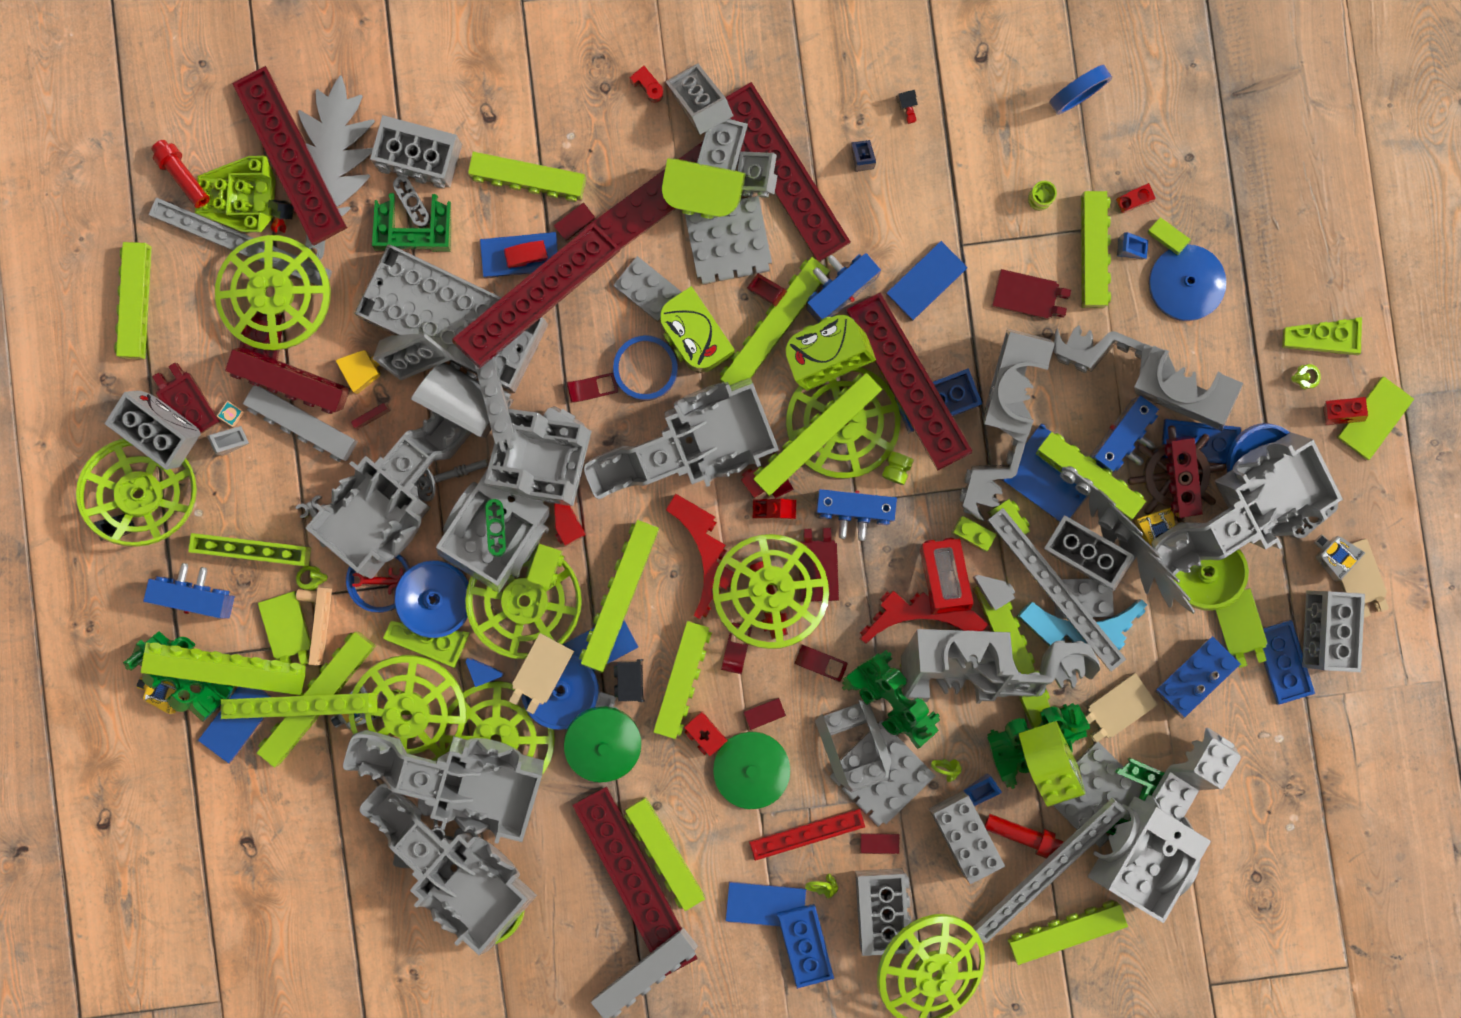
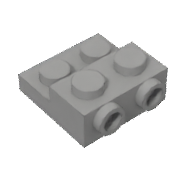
[738,152,777,198]

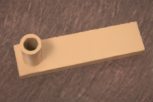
[296,588,332,665]

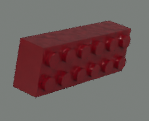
[225,347,351,414]

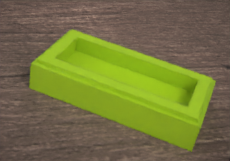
[1148,217,1191,255]

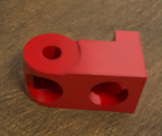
[629,66,663,103]
[1116,183,1156,213]

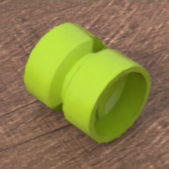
[1028,180,1057,211]
[881,451,914,485]

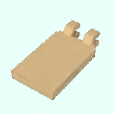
[1339,539,1389,618]
[509,633,574,714]
[1085,673,1158,742]

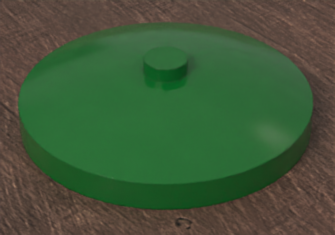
[564,706,641,783]
[713,731,790,809]

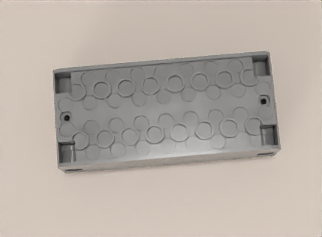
[354,244,548,393]

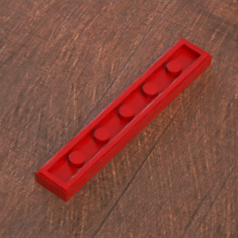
[749,808,865,861]

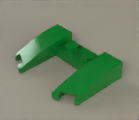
[372,193,451,252]
[1106,758,1165,835]

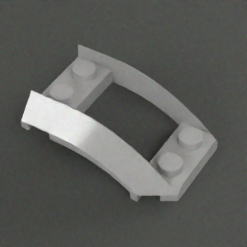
[815,700,891,793]

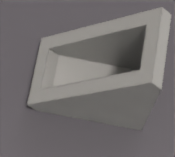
[207,426,249,456]

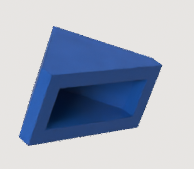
[1117,232,1148,259]
[466,658,505,687]
[963,773,1002,806]

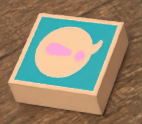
[217,400,245,427]

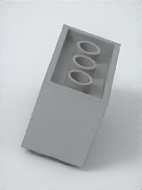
[370,115,462,189]
[1302,590,1365,672]
[929,791,1005,885]
[855,868,912,956]

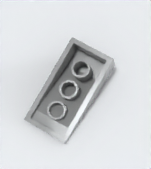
[666,64,733,134]
[373,334,453,380]

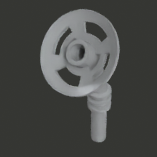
[414,459,488,502]

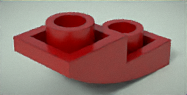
[504,240,548,268]

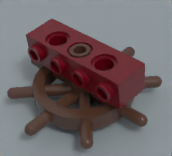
[1127,425,1226,523]

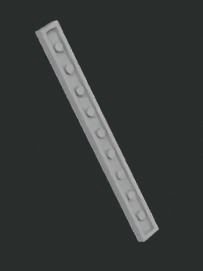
[149,198,333,286]
[987,508,1126,672]
[973,797,1127,943]

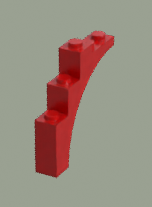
[666,494,734,619]
[859,591,988,644]

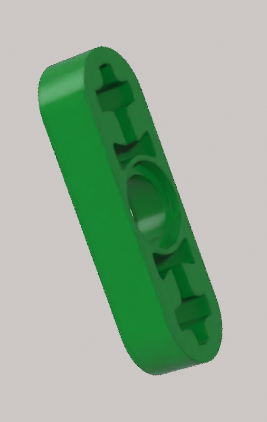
[485,499,506,557]

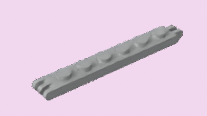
[464,318,516,452]

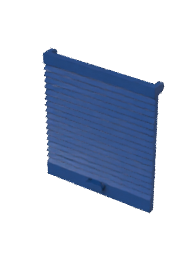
[1001,423,1100,522]

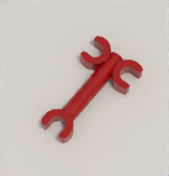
[352,568,403,595]

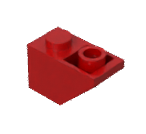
[752,499,797,519]

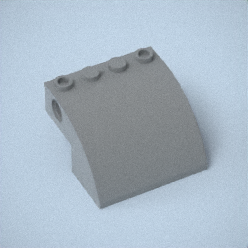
[411,362,514,438]
[484,409,592,506]

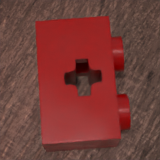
[1323,397,1368,425]
[684,711,727,756]

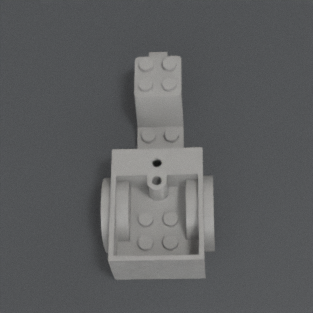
[1053,325,1243,431]
[959,328,1055,521]
[584,378,779,499]
[436,406,585,593]
[305,411,472,579]
[1152,432,1343,575]
[901,629,1100,704]
[1088,728,1241,923]
[343,730,544,844]
[360,783,537,955]

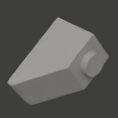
[973,575,1015,610]

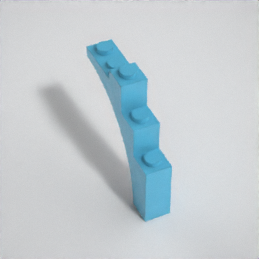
[1017,599,1147,650]

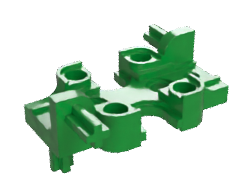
[123,631,235,722]
[842,650,940,749]
[987,703,1090,789]

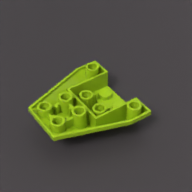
[195,156,276,232]

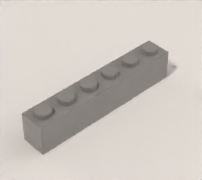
[243,385,358,462]
[591,927,698,1018]

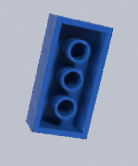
[895,368,982,434]

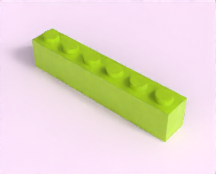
[468,152,586,202]
[1081,191,1111,308]
[114,242,152,359]
[1036,432,1146,521]
[188,533,311,566]
[653,621,712,739]
[624,797,705,911]
[1007,900,1128,965]

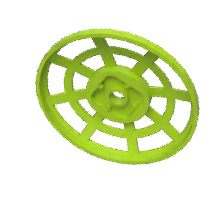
[215,235,331,350]
[786,367,901,479]
[76,438,197,547]
[713,534,829,649]
[465,546,582,659]
[349,655,466,761]
[439,681,555,775]
[877,914,985,1018]

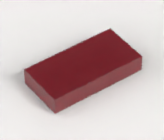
[554,202,596,241]
[747,273,787,307]
[351,403,391,430]
[744,698,786,730]
[860,833,900,854]

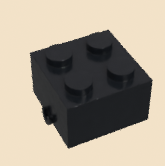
[614,659,645,702]

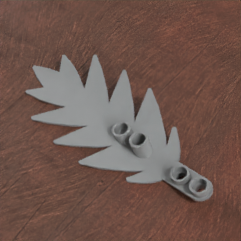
[298,76,375,261]
[1060,466,1195,614]

